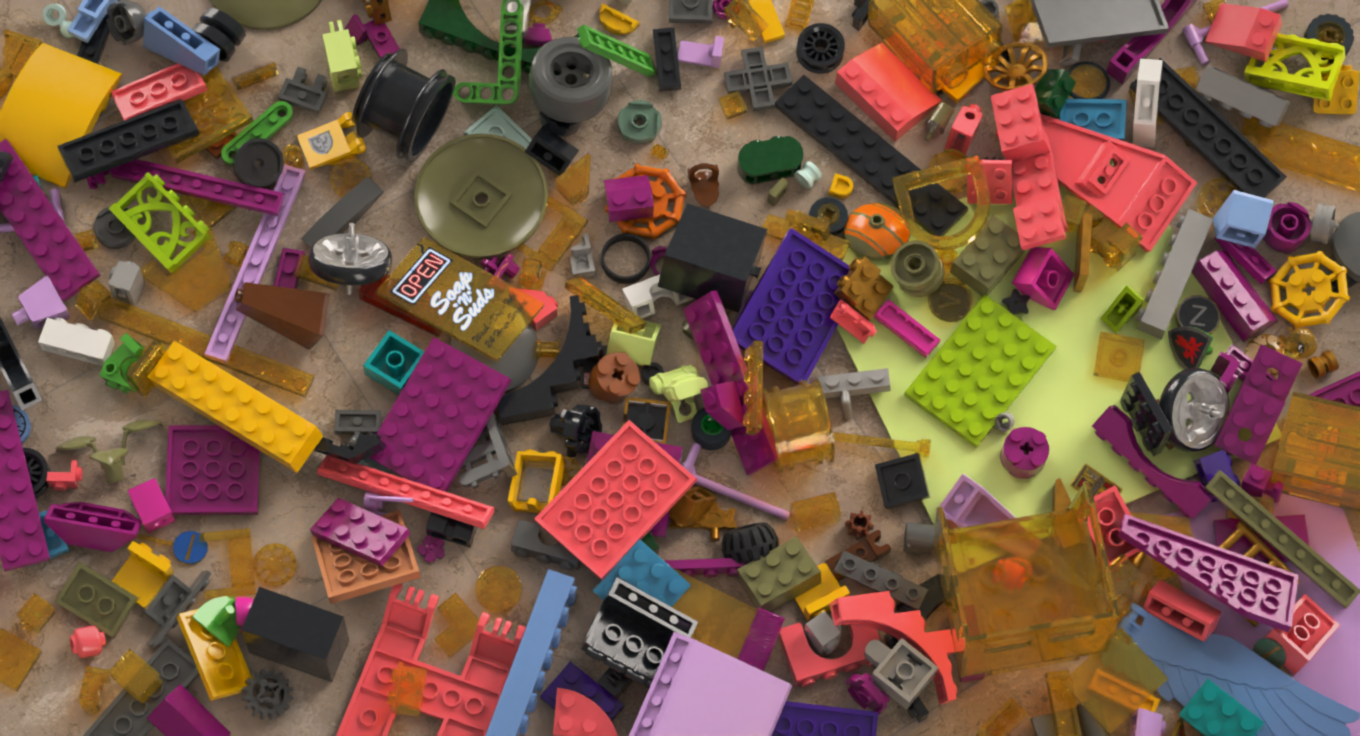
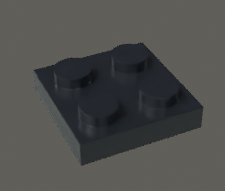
[875,453,930,509]

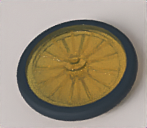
[1067,61,1110,99]

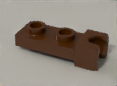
[825,530,891,582]

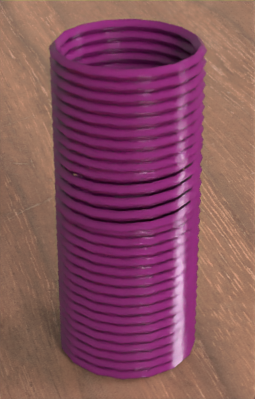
[737,608,785,671]

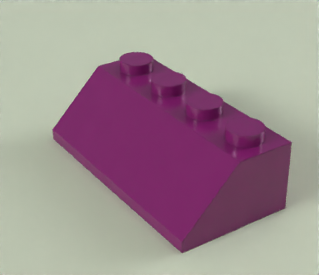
[1191,251,1278,342]

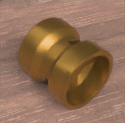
[1307,350,1339,379]

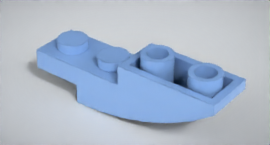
[67,0,118,43]

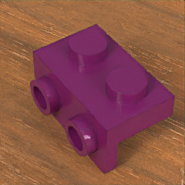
[1211,352,1241,393]

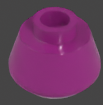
[523,23,552,46]

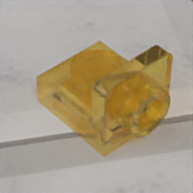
[75,280,112,320]

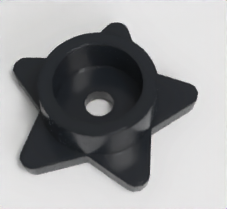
[1002,289,1030,315]

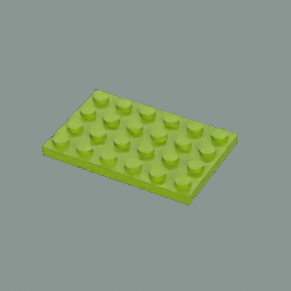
[904,294,1057,448]

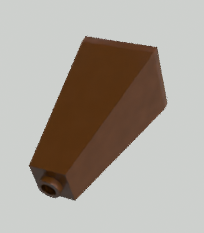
[234,282,330,349]

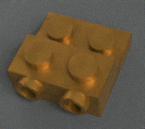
[834,256,894,321]

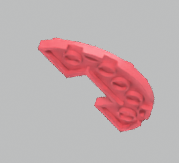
[553,688,618,736]

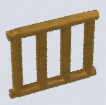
[1219,521,1301,627]

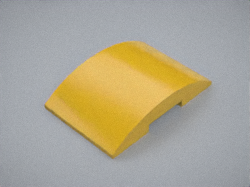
[0,43,123,188]

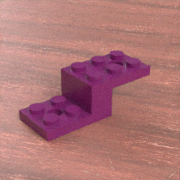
[1214,344,1303,465]

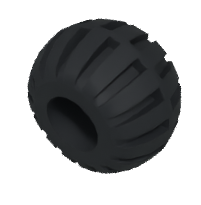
[722,522,779,565]

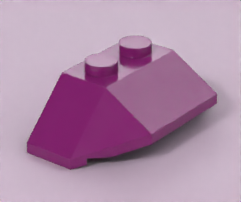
[44,502,142,552]

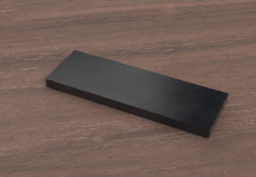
[57,99,199,183]

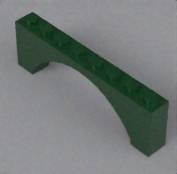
[418,0,587,78]

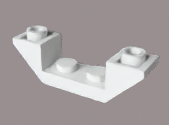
[1133,59,1163,148]

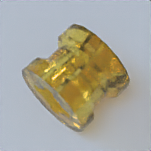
[223,241,249,267]

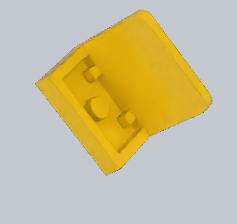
[1310,64,1360,114]
[112,541,174,609]
[795,563,850,622]

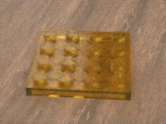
[166,66,254,164]

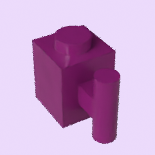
[1241,463,1283,503]

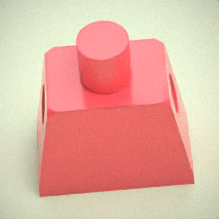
[944,104,983,159]

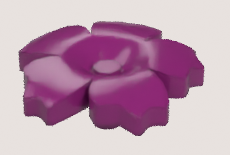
[417,535,445,563]

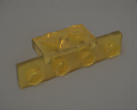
[762,209,850,260]

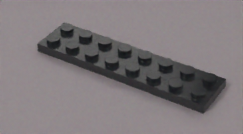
[1129,58,1287,198]

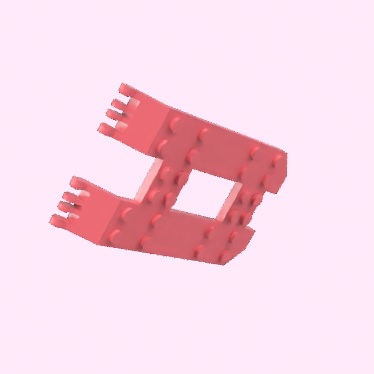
[336,583,526,736]

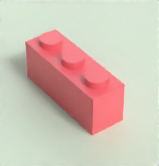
[1143,580,1222,642]

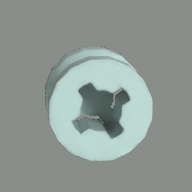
[794,161,822,189]

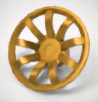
[983,42,1048,91]

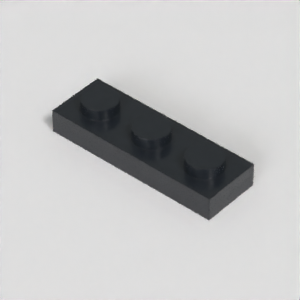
[653,28,681,92]

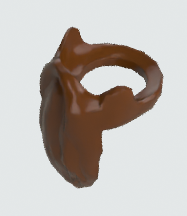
[687,163,719,208]

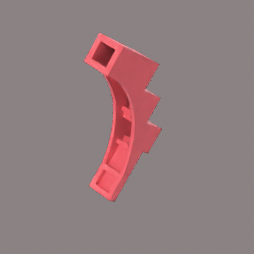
[830,591,957,705]

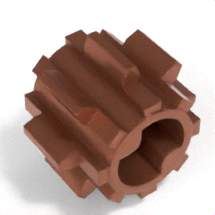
[845,510,874,540]

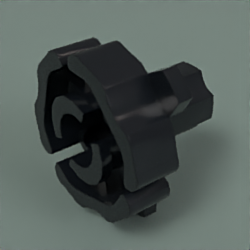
[549,404,602,458]

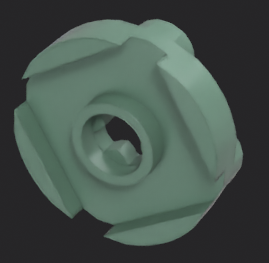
[618,100,661,143]

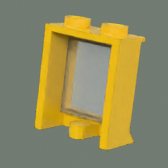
[508,449,566,513]

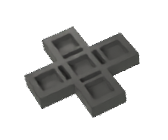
[724,47,792,112]

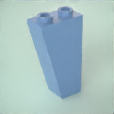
[143,6,220,75]

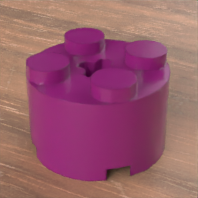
[1263,202,1312,254]
[1000,427,1049,479]

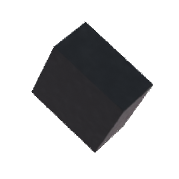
[658,203,768,313]
[241,587,349,682]

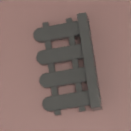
[459,410,517,489]

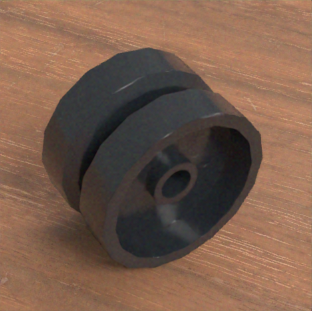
[192,8,246,62]
[232,138,284,189]

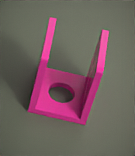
[128,478,175,534]

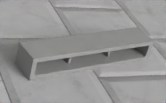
[1136,209,1213,340]

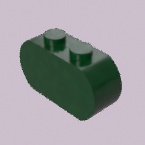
[737,136,803,185]

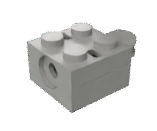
[864,638,939,710]

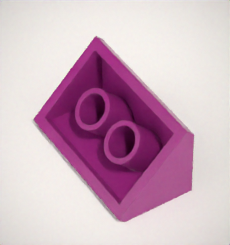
[147,684,231,736]

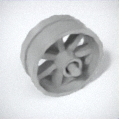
[1310,203,1339,245]

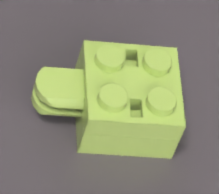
[322,20,363,92]

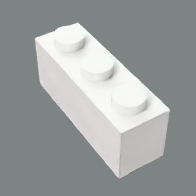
[38,318,115,366]

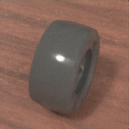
[529,37,613,123]

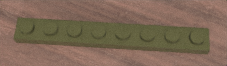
[1204,470,1360,609]

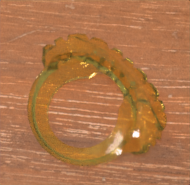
[529,0,563,26]

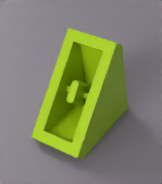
[1100,285,1144,333]

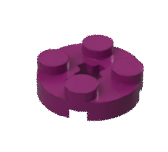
[846,673,890,715]

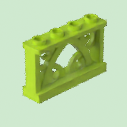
[108,172,212,275]

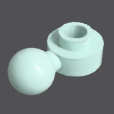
[42,3,74,38]

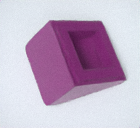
[344,14,368,46]

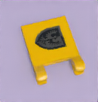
[297,112,366,170]

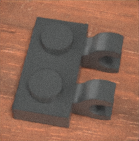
[278,67,328,114]

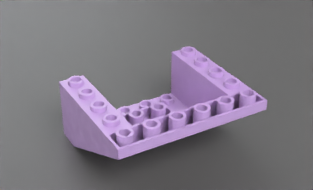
[629,632,792,736]

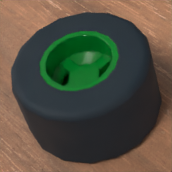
[691,407,732,450]

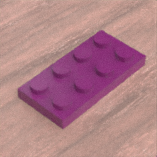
[310,498,410,567]

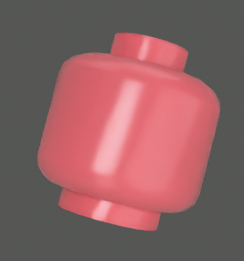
[69,625,106,658]

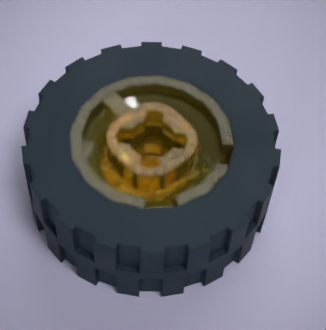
[1304,14,1354,64]

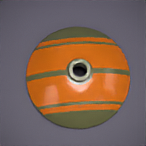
[844,202,910,260]

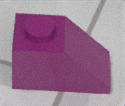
[700,381,746,430]

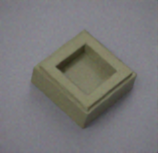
[767,177,788,206]

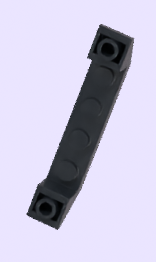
[313,432,386,464]

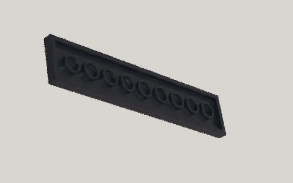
[775,75,968,241]

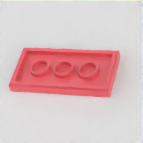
[111,63,208,121]

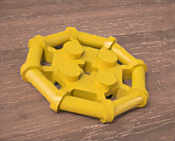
[1268,251,1350,329]

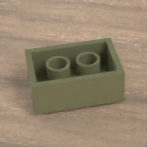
[950,215,1025,296]
[737,536,821,612]

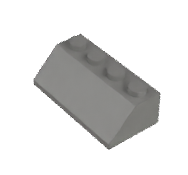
[1196,66,1292,128]

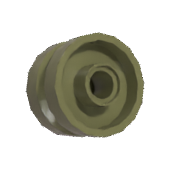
[890,240,945,297]

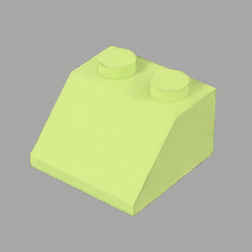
[606,314,662,366]

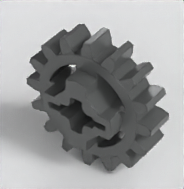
[241,668,293,720]

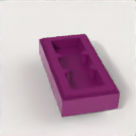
[363,20,400,58]

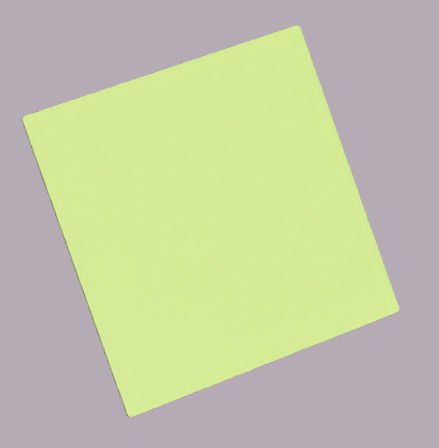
[829,160,1282,574]

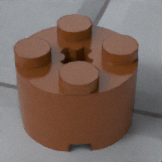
[588,352,640,404]

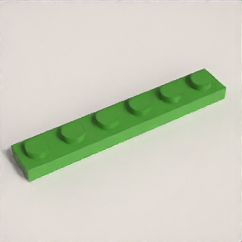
[577,25,657,77]

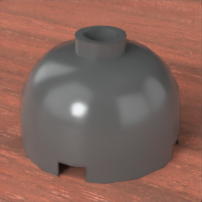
[106,0,147,45]

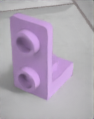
[678,36,724,68]

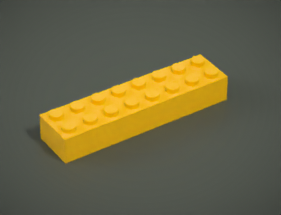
[148,341,323,473]

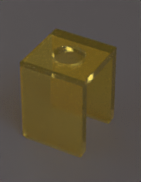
[109,648,163,704]

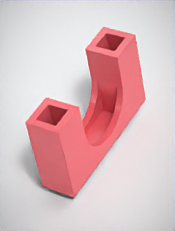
[778,622,881,687]

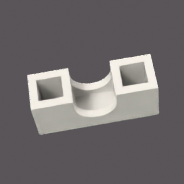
[622,275,694,321]

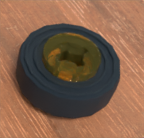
[809,197,848,237]

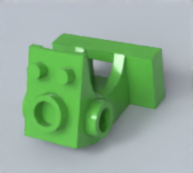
[99,333,156,394]

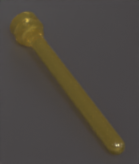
[822,431,931,457]

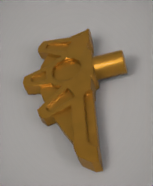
[669,502,737,542]

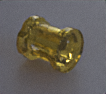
[282,144,304,169]
[536,339,560,359]

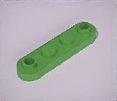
[221,101,293,167]

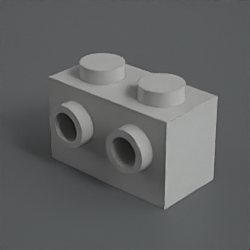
[108,260,145,308]
[804,611,842,657]

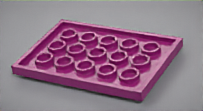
[369,337,512,492]

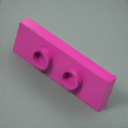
[874,299,941,358]

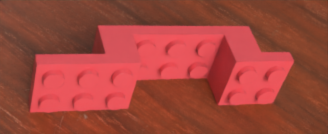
[991,84,1068,250]

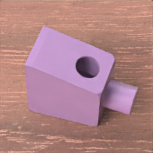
[11,275,70,329]

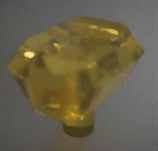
[651,144,669,159]

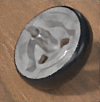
[308,223,392,295]
[1159,368,1229,452]

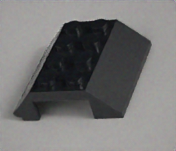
[581,577,698,689]

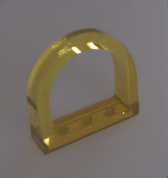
[892,155,990,250]

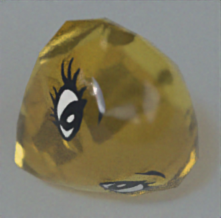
[1279,326,1318,360]

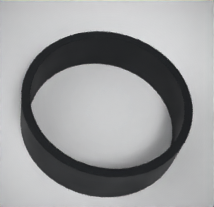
[601,233,650,284]

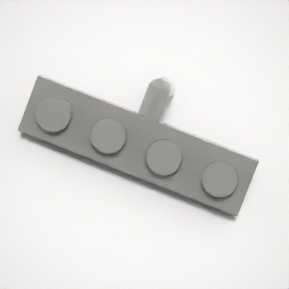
[799,368,891,420]

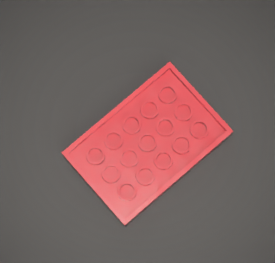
[534,420,697,581]

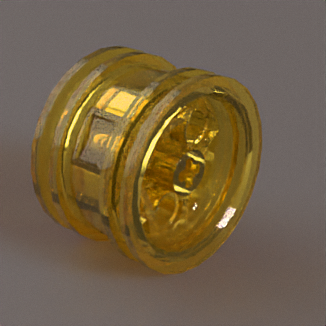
[758,377,835,474]

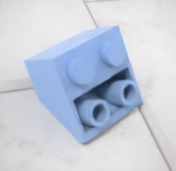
[1212,190,1273,248]

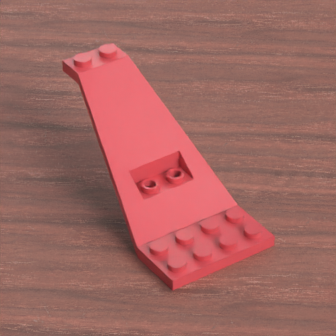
[995,114,1197,252]

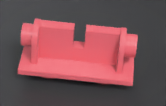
[829,300,877,344]

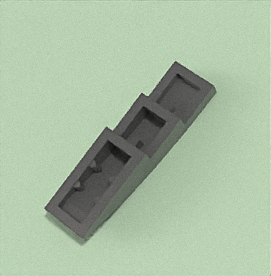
[301,177,384,248]

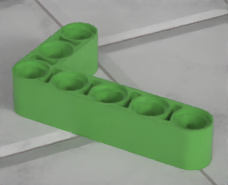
[454,0,524,105]

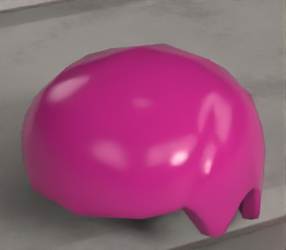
[235,597,254,632]

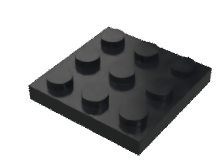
[1120,372,1173,456]

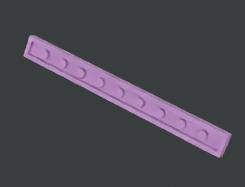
[205,164,306,364]

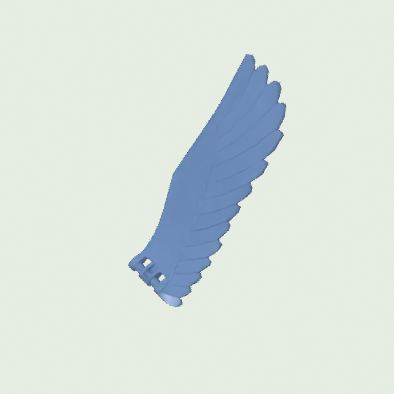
[1101,603,1360,736]

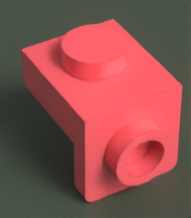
[47,460,83,491]

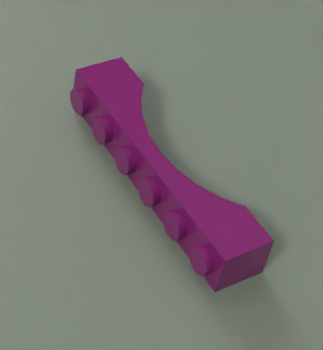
[1106,0,1197,85]
[1092,404,1215,519]

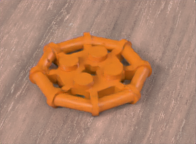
[605,163,687,240]

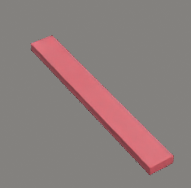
[317,455,494,529]

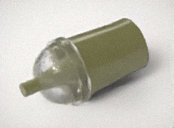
[924,102,954,141]

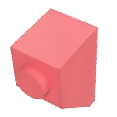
[509,288,558,331]

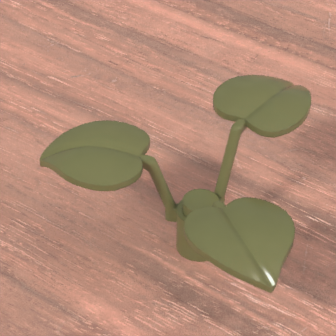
[55,420,163,483]

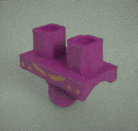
[480,253,520,295]

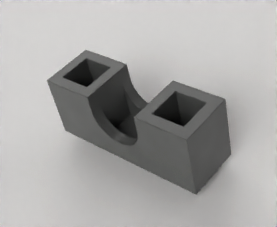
[511,519,580,570]

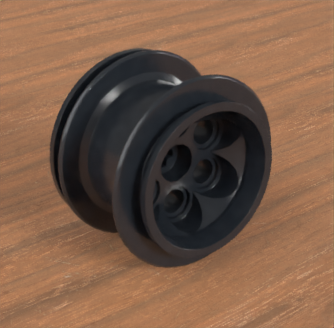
[352,48,456,162]

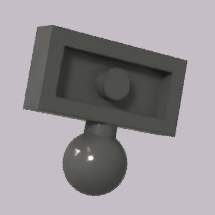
[334,410,382,447]

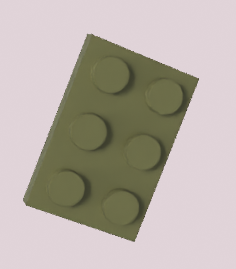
[55,562,139,638]

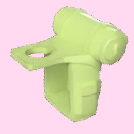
[649,365,708,423]

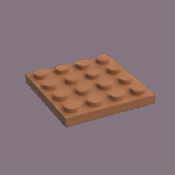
[311,510,421,604]

